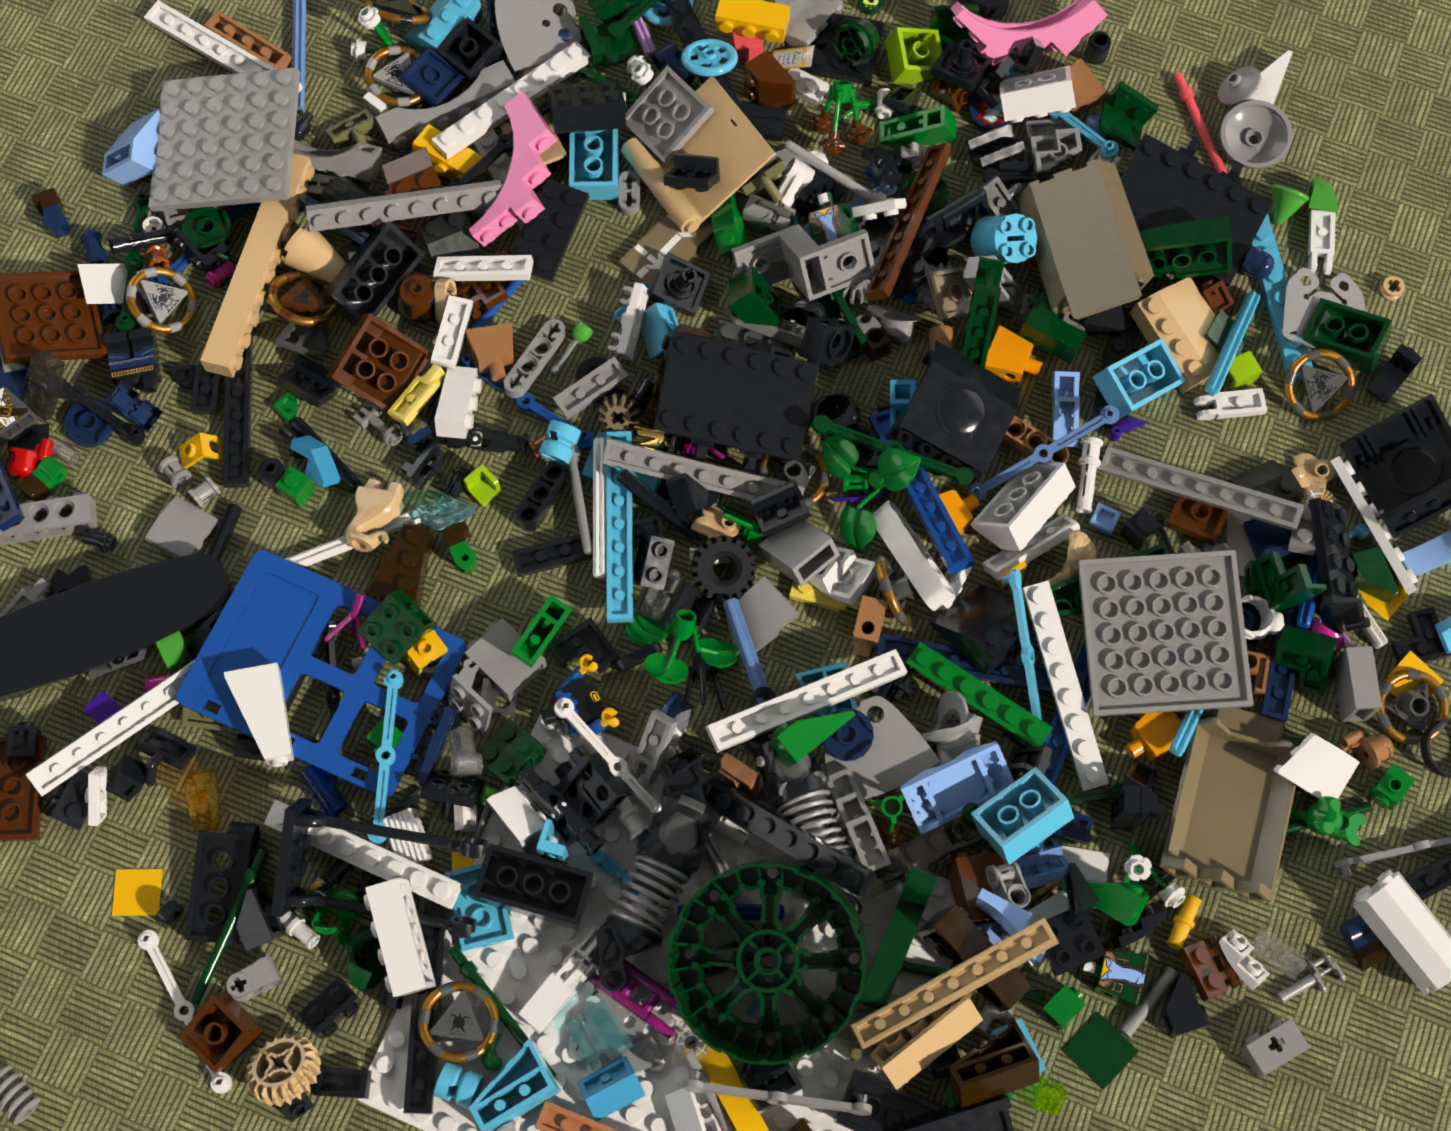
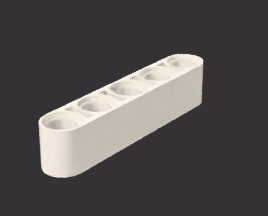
[872,500,955,611]

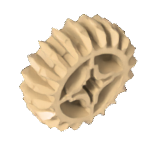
[245,1033,322,1107]

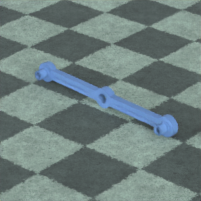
[968,405,1120,501]

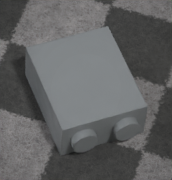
[759,520,840,587]
[465,618,547,702]
[1333,643,1382,723]

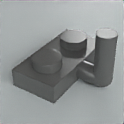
[981,176,1023,215]

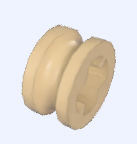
[1380,276,1405,301]

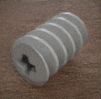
[0,1064,41,1125]

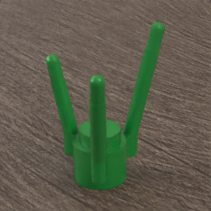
[703,505,764,549]

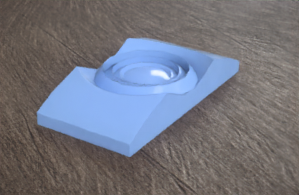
[899,741,1014,835]

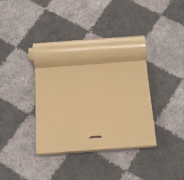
[621,76,776,233]

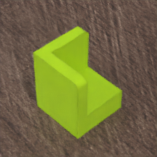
[1228,351,1262,391]
[463,464,502,508]

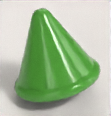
[1270,184,1310,226]

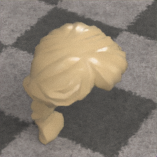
[1046,530,1097,586]

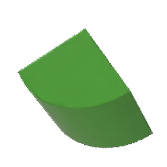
[1307,177,1338,213]
[155,631,190,673]

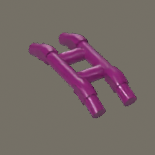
[591,959,679,1039]

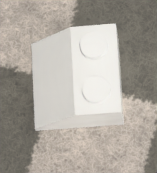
[486,786,546,852]

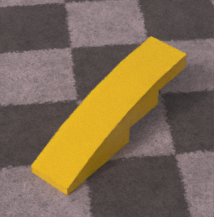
[695,1045,769,1131]

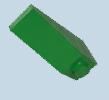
[880,105,956,145]
[711,194,750,260]
[510,595,572,668]
[769,710,856,767]
[1057,880,1150,926]

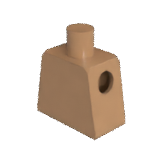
[1055,58,1107,117]
[465,323,513,382]
[852,595,888,659]

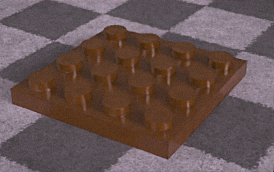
[0,270,108,364]

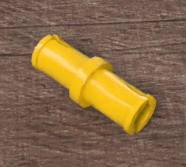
[1166,894,1202,950]

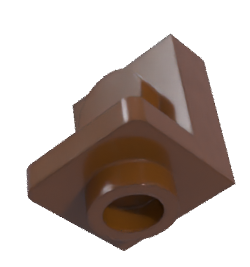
[930,79,971,112]
[1198,278,1235,317]

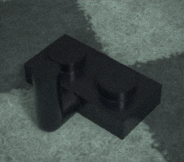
[975,56,1015,110]
[136,726,196,786]

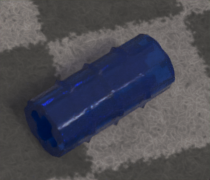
[299,765,349,817]

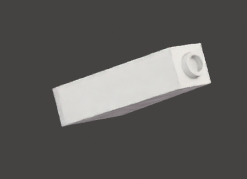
[224,663,294,767]

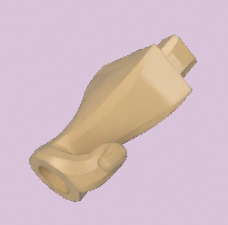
[345,479,404,552]

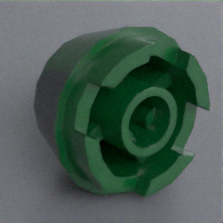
[833,19,880,66]

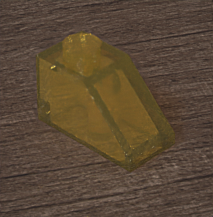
[184,767,221,832]

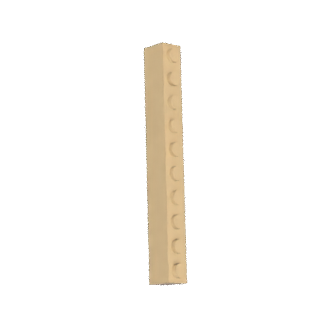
[200,153,315,378]

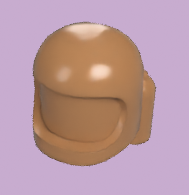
[1337,730,1394,771]

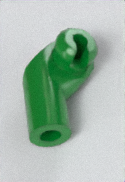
[480,1032,503,1072]

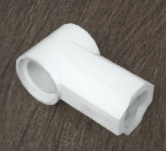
[777,157,815,208]

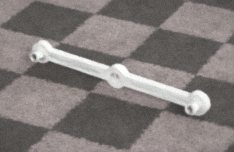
[554,698,658,815]
[138,930,233,1094]

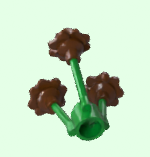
[810,80,873,155]
[864,788,909,852]

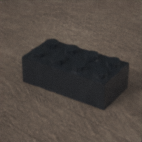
[321,221,425,327]
[473,843,594,930]

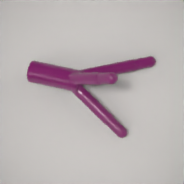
[324,592,366,649]

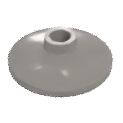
[1218,66,1261,106]

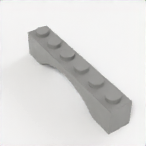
[375,60,516,151]
[293,139,382,183]

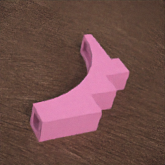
[950,0,1108,64]
[469,91,558,247]

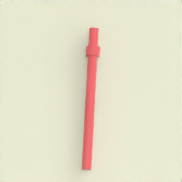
[1173,73,1227,174]

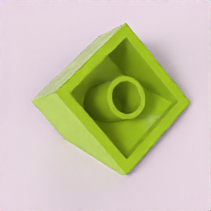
[885,27,943,84]

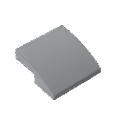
[145,496,218,557]

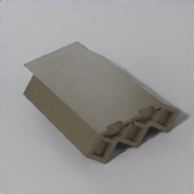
[1017,159,1154,320]
[1160,708,1296,902]

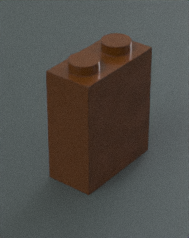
[946,849,1017,926]

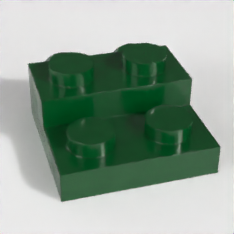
[474,717,548,788]

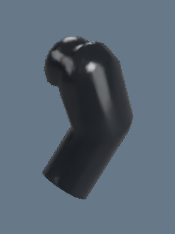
[278,425,302,459]

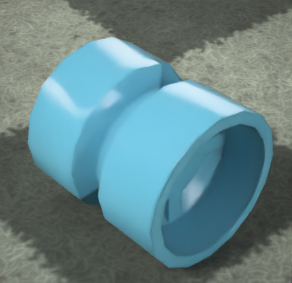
[538,420,581,465]
[434,1062,485,1110]

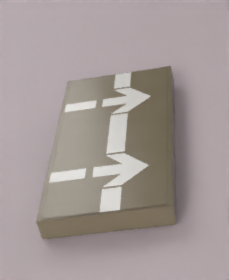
[619,213,714,288]

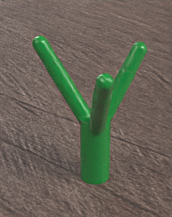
[827,97,877,125]

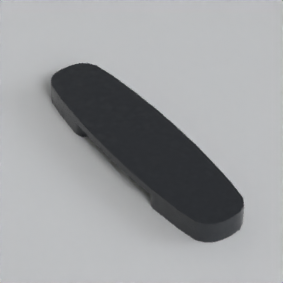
[0,553,233,702]

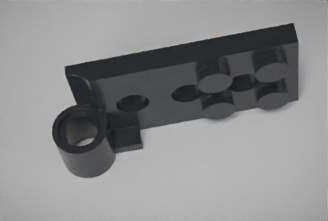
[184,821,260,945]

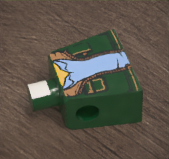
[808,192,860,246]
[1081,950,1150,1009]

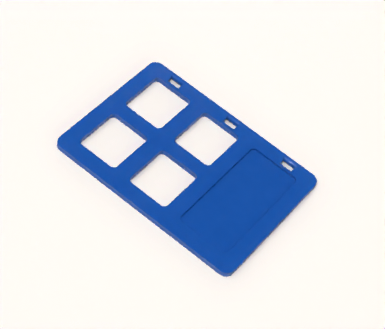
[176,550,466,797]

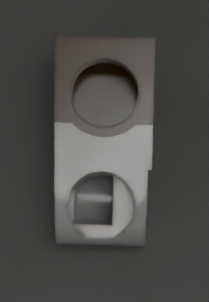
[855,312,891,362]

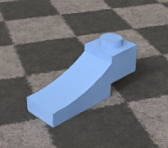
[1051,371,1080,447]
[1402,529,1451,576]
[974,888,1046,963]

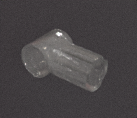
[448,727,483,777]

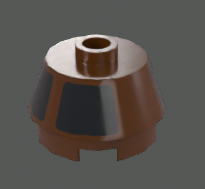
[396,274,436,323]

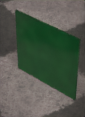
[1062,1012,1139,1090]

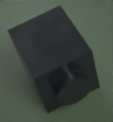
[1119,508,1161,551]

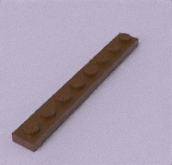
[865,143,951,301]

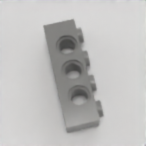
[0,492,98,546]

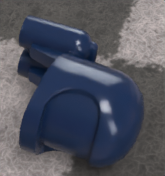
[1237,246,1275,280]

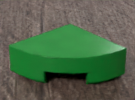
[272,392,298,425]

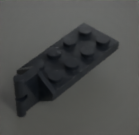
[1309,498,1371,634]

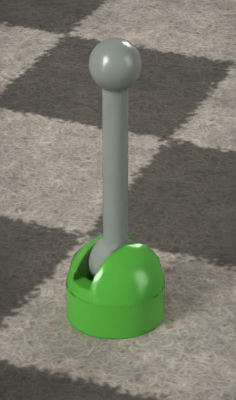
[550,321,594,375]
[475,787,500,838]

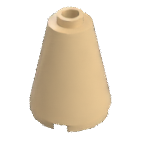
[281,223,347,284]

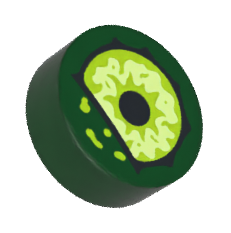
[859,0,882,15]

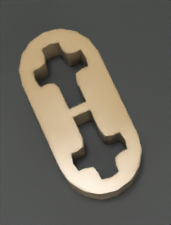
[434,279,457,325]

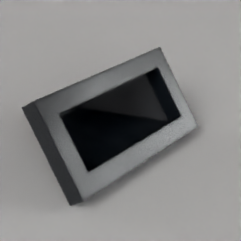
[882,85,920,116]
[1080,303,1128,335]
[1064,863,1100,925]

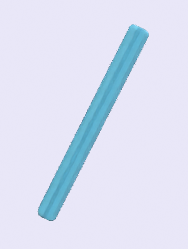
[1205,290,1260,396]

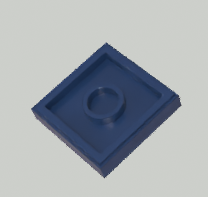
[399,46,466,107]

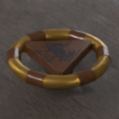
[268,271,337,327]

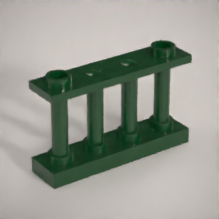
[961,257,1005,368]

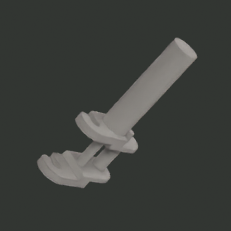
[1276,951,1346,1003]

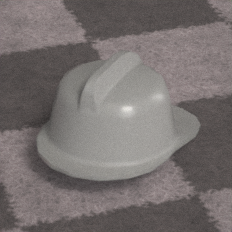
[867,305,921,343]

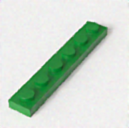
[906,642,1053,747]

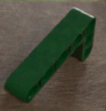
[858,866,938,1010]

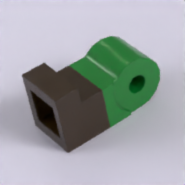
[15,456,68,502]
[441,521,478,574]

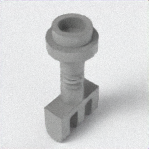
[351,402,402,446]

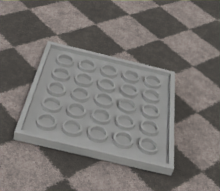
[148,67,300,212]
[1077,550,1254,717]

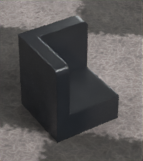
[106,754,146,802]

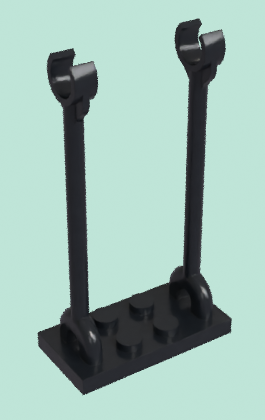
[271,798,488,938]

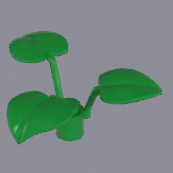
[823,436,921,551]
[625,609,741,684]

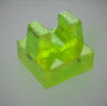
[1032,1078,1066,1116]

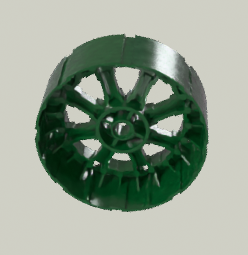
[666,859,868,1065]

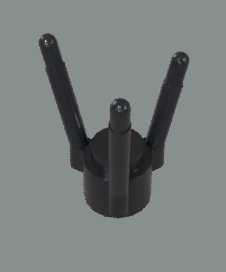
[683,655,726,711]

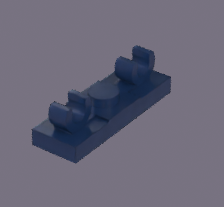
[406,705,459,783]

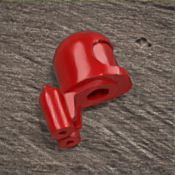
[7,438,55,480]

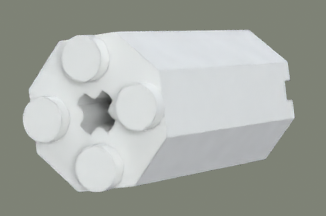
[1353,869,1451,996]

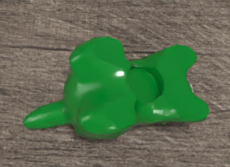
[1290,796,1367,847]

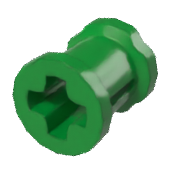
[842,473,869,493]

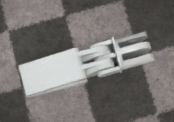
[518,926,598,1034]

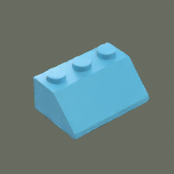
[403,0,483,58]

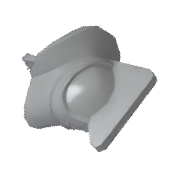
[921,690,983,767]

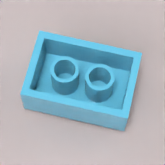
[569,129,619,200]
[1092,338,1186,419]
[971,767,1074,865]

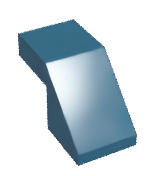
[890,380,916,428]
[290,435,341,487]

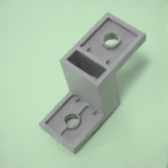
[731,224,876,301]

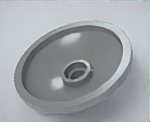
[1220,100,1293,169]

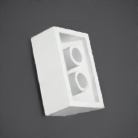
[999,66,1076,123]

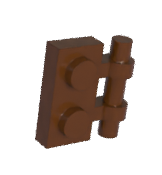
[455,281,509,319]
[1178,935,1242,1002]

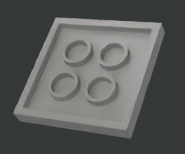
[626,66,715,164]

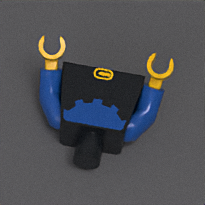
[541,654,619,737]

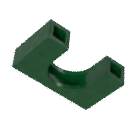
[1018,282,1087,364]

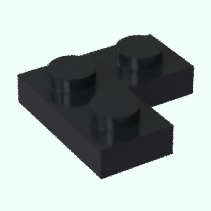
[861,147,912,186]
[1391,607,1451,664]
[548,617,620,674]

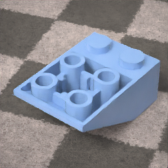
[102,108,161,186]

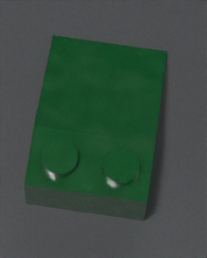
[1301,298,1392,375]

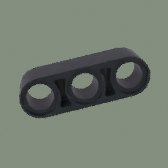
[516,460,566,532]

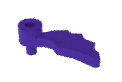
[1109,417,1145,442]

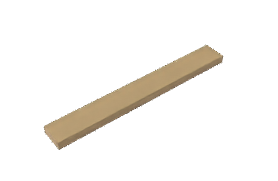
[850,917,1059,1051]

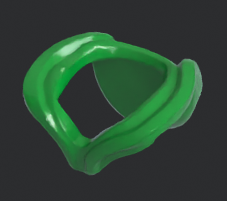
[311,889,360,946]

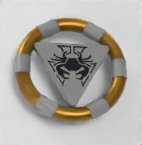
[364,45,423,107]
[126,267,198,334]

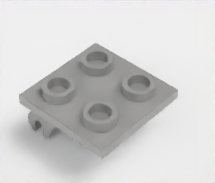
[448,658,493,735]

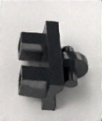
[401,439,447,490]
[867,660,913,703]

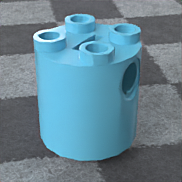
[970,214,1037,264]

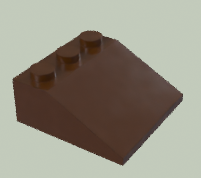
[326,313,433,413]

